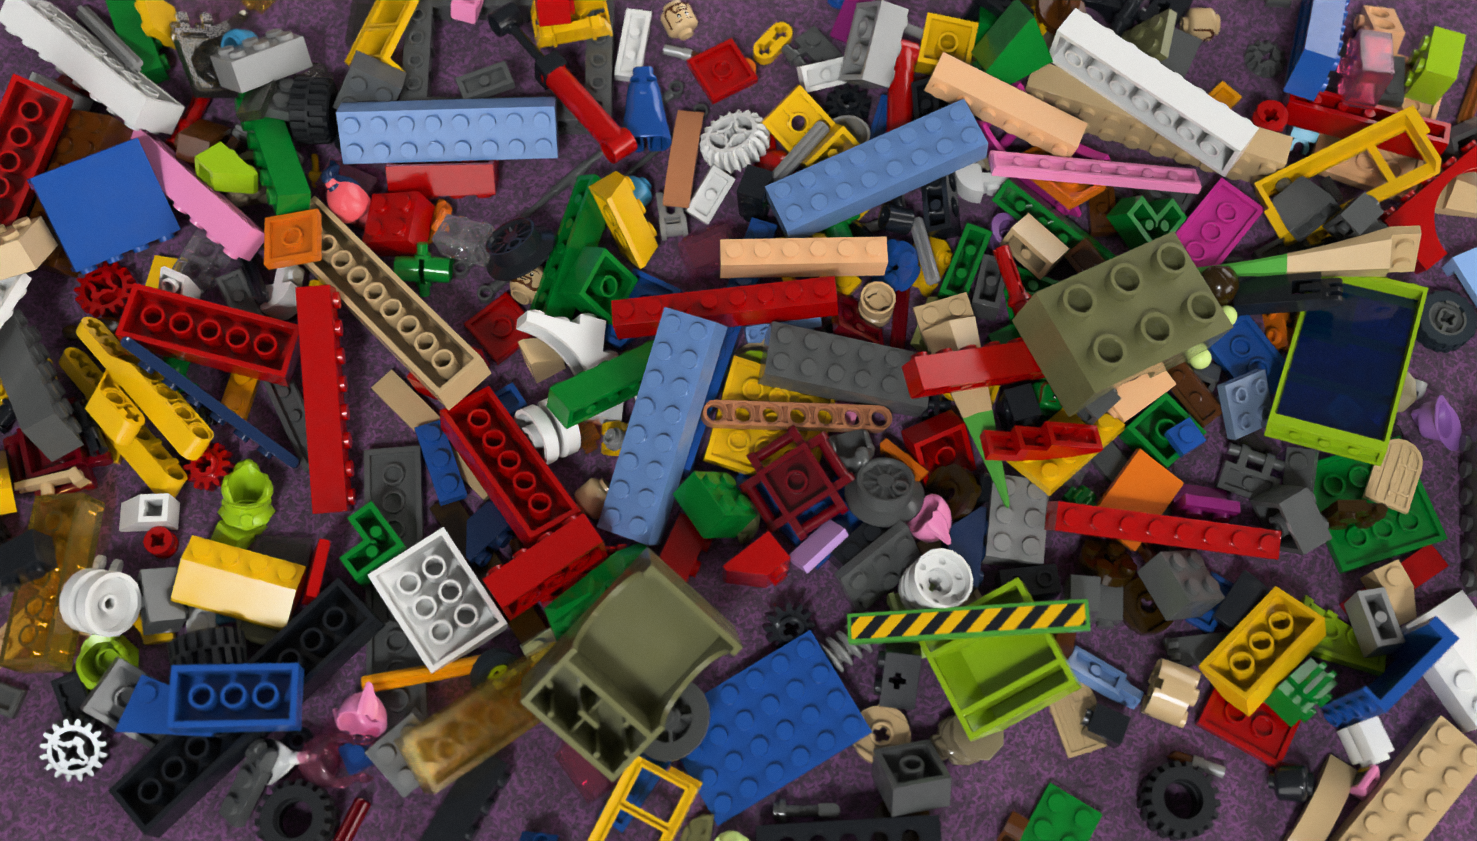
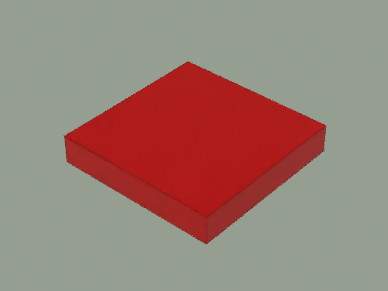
[687,38,758,105]
[464,291,535,365]
[301,538,331,605]

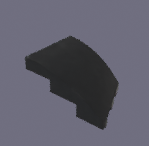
[1211,569,1270,631]

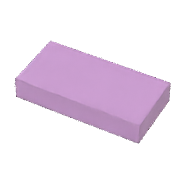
[789,520,849,573]

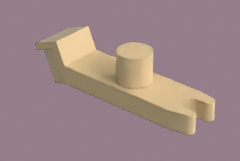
[14,466,90,498]

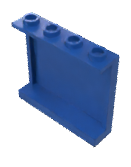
[26,138,181,275]
[1319,616,1460,729]

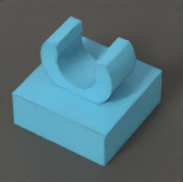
[1286,125,1320,154]

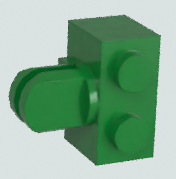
[1264,658,1338,727]

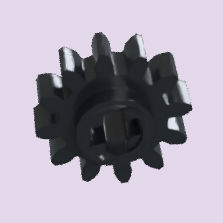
[825,83,871,119]
[762,599,815,650]

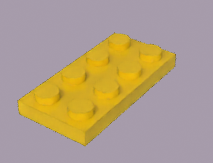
[1006,408,1126,496]

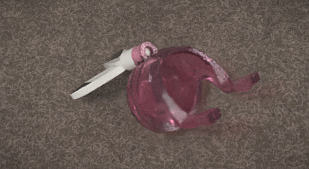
[264,732,377,788]

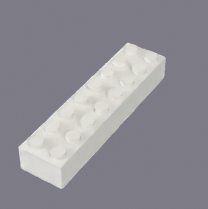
[0,0,185,135]
[1049,8,1259,177]

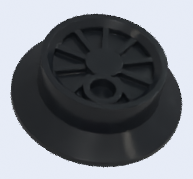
[485,217,555,281]

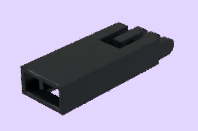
[1234,272,1343,316]

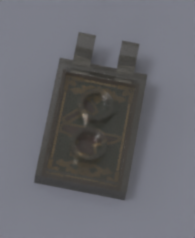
[170,11,239,98]

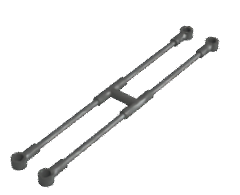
[452,81,709,304]

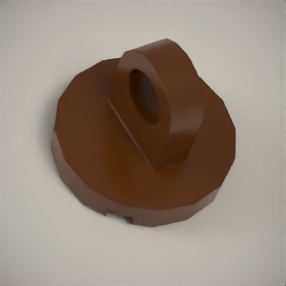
[1035,0,1086,35]

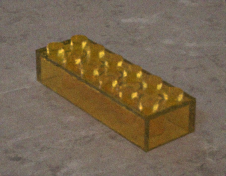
[0,492,105,674]
[393,641,556,794]

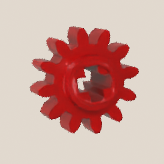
[183,442,236,492]

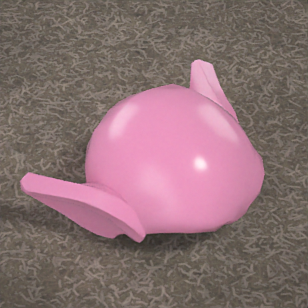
[906,494,952,545]
[332,682,387,739]

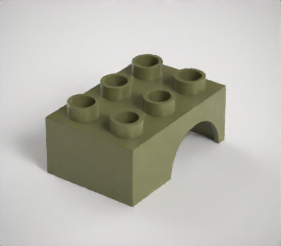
[1012,231,1234,417]
[520,547,743,782]

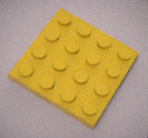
[703,355,836,477]

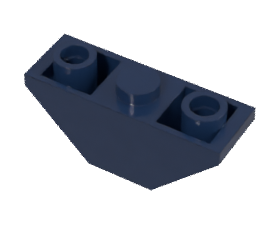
[466,501,515,571]
[941,507,988,596]

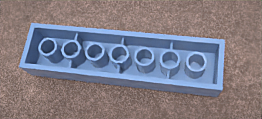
[336,97,559,164]
[765,99,988,238]
[597,307,727,545]

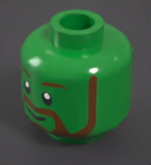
[1031,378,1063,421]

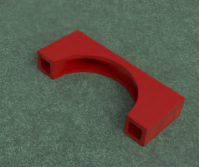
[1380,139,1477,275]

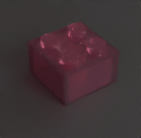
[1337,29,1395,110]

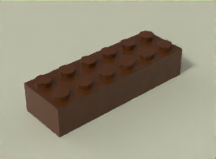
[29,109,133,278]

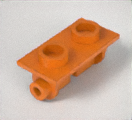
[1262,312,1294,352]

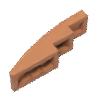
[663,110,704,208]

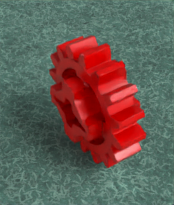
[74,261,136,319]

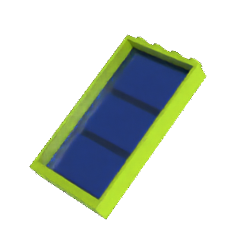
[1264,276,1429,467]

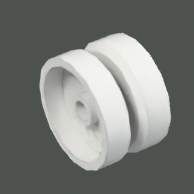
[514,398,581,465]
[60,568,141,637]

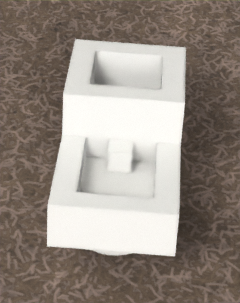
[955,163,1009,203]
[260,265,305,321]

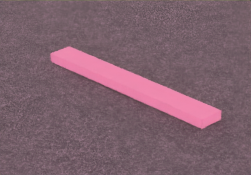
[988,151,1202,194]

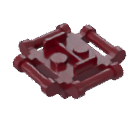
[3,397,114,507]
[739,424,856,541]

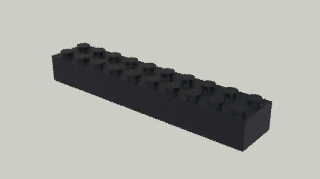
[108,577,386,838]

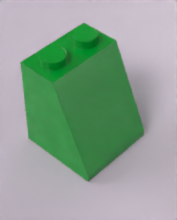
[971,0,1053,85]

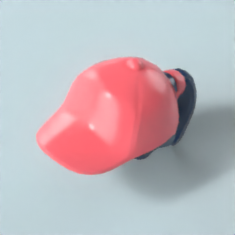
[321,160,371,230]

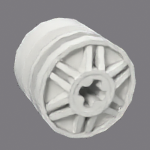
[898,548,973,610]

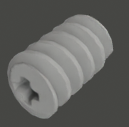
[819,611,882,673]

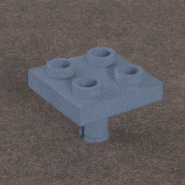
[1216,369,1272,440]

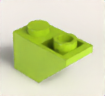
[194,142,259,194]

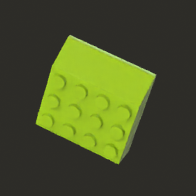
[918,577,1082,741]

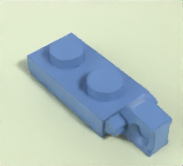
[744,317,822,343]
[1067,646,1144,710]

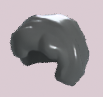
[823,429,875,473]

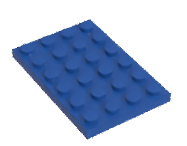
[680,630,872,826]

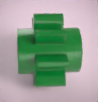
[1061,485,1097,506]

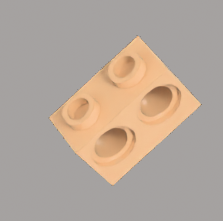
[1354,5,1405,56]

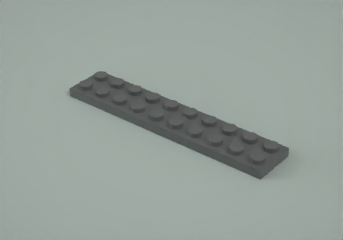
[364,445,429,730]

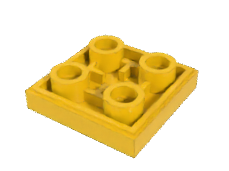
[134,0,184,52]

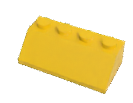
[171,535,306,631]
[1198,586,1326,716]

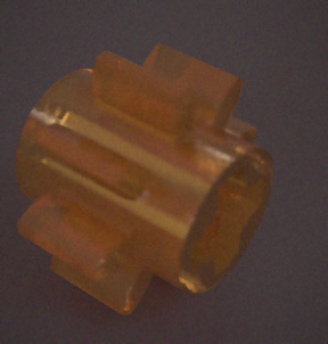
[578,420,601,454]

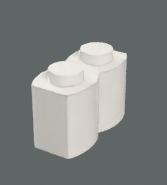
[1336,716,1395,768]

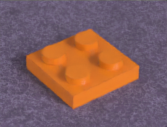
[264,208,322,270]

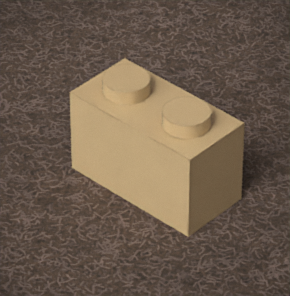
[1000,213,1069,280]

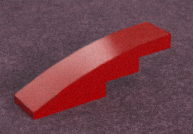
[980,421,1103,461]

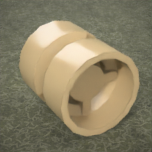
[858,281,896,328]

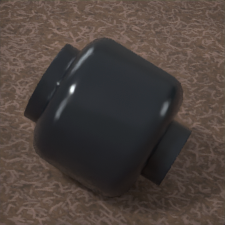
[1268,761,1314,803]

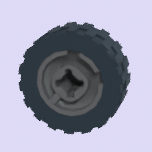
[1410,290,1477,353]

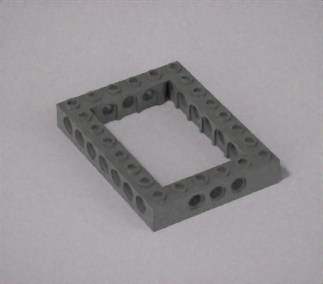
[400,0,615,135]

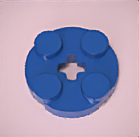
[871,239,921,292]

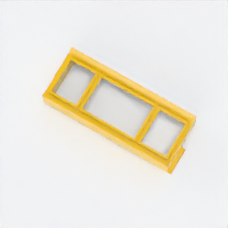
[344,0,419,72]
[1254,105,1442,247]
[588,756,703,841]

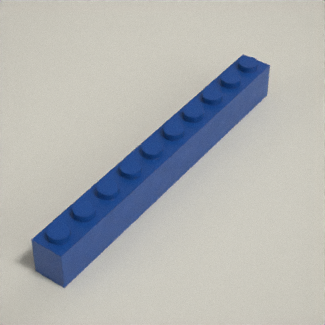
[681,217,778,479]

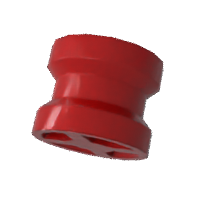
[143,526,179,559]

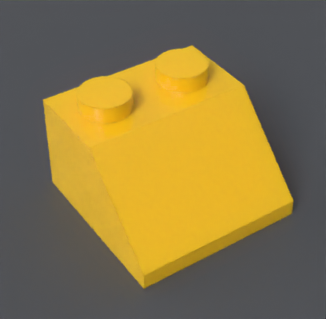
[914,12,979,75]

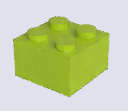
[1404,26,1466,106]

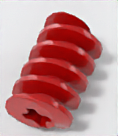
[1250,100,1288,133]

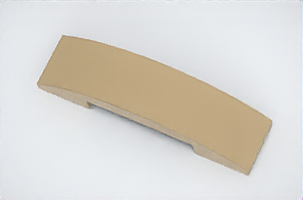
[1283,754,1357,841]

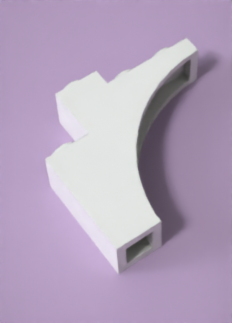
[516,310,623,426]

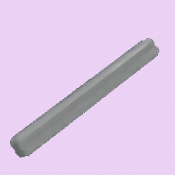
[75,5,143,72]

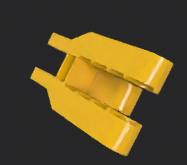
[59,317,214,498]

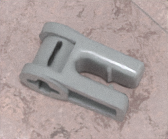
[656,192,688,241]

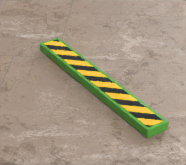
[847,599,1091,645]

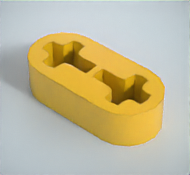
[753,22,793,65]

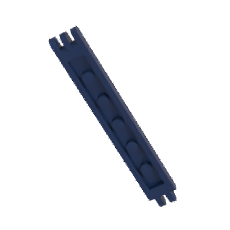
[120,337,300,469]

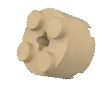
[1140,658,1201,728]

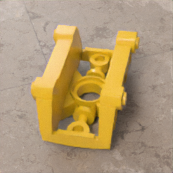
[530,0,613,50]

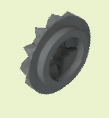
[1244,40,1287,78]

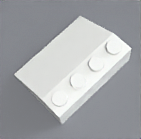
[367,527,508,674]
[1400,590,1477,733]

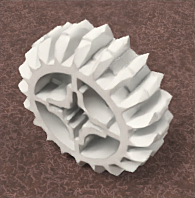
[699,109,771,174]

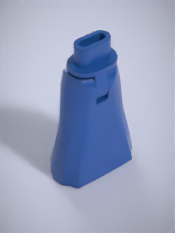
[622,66,672,153]

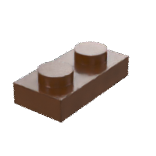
[1086,186,1118,237]

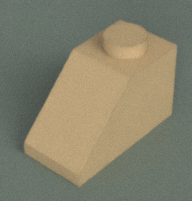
[518,338,566,383]
[1360,559,1417,626]

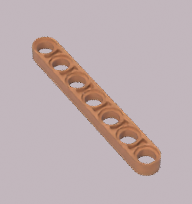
[701,400,892,433]

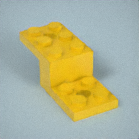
[760,85,870,221]

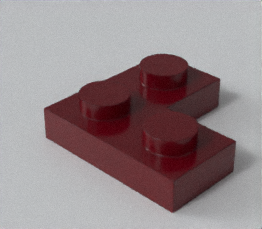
[831,290,884,345]

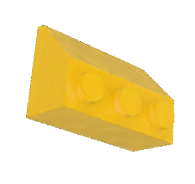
[588,171,658,269]

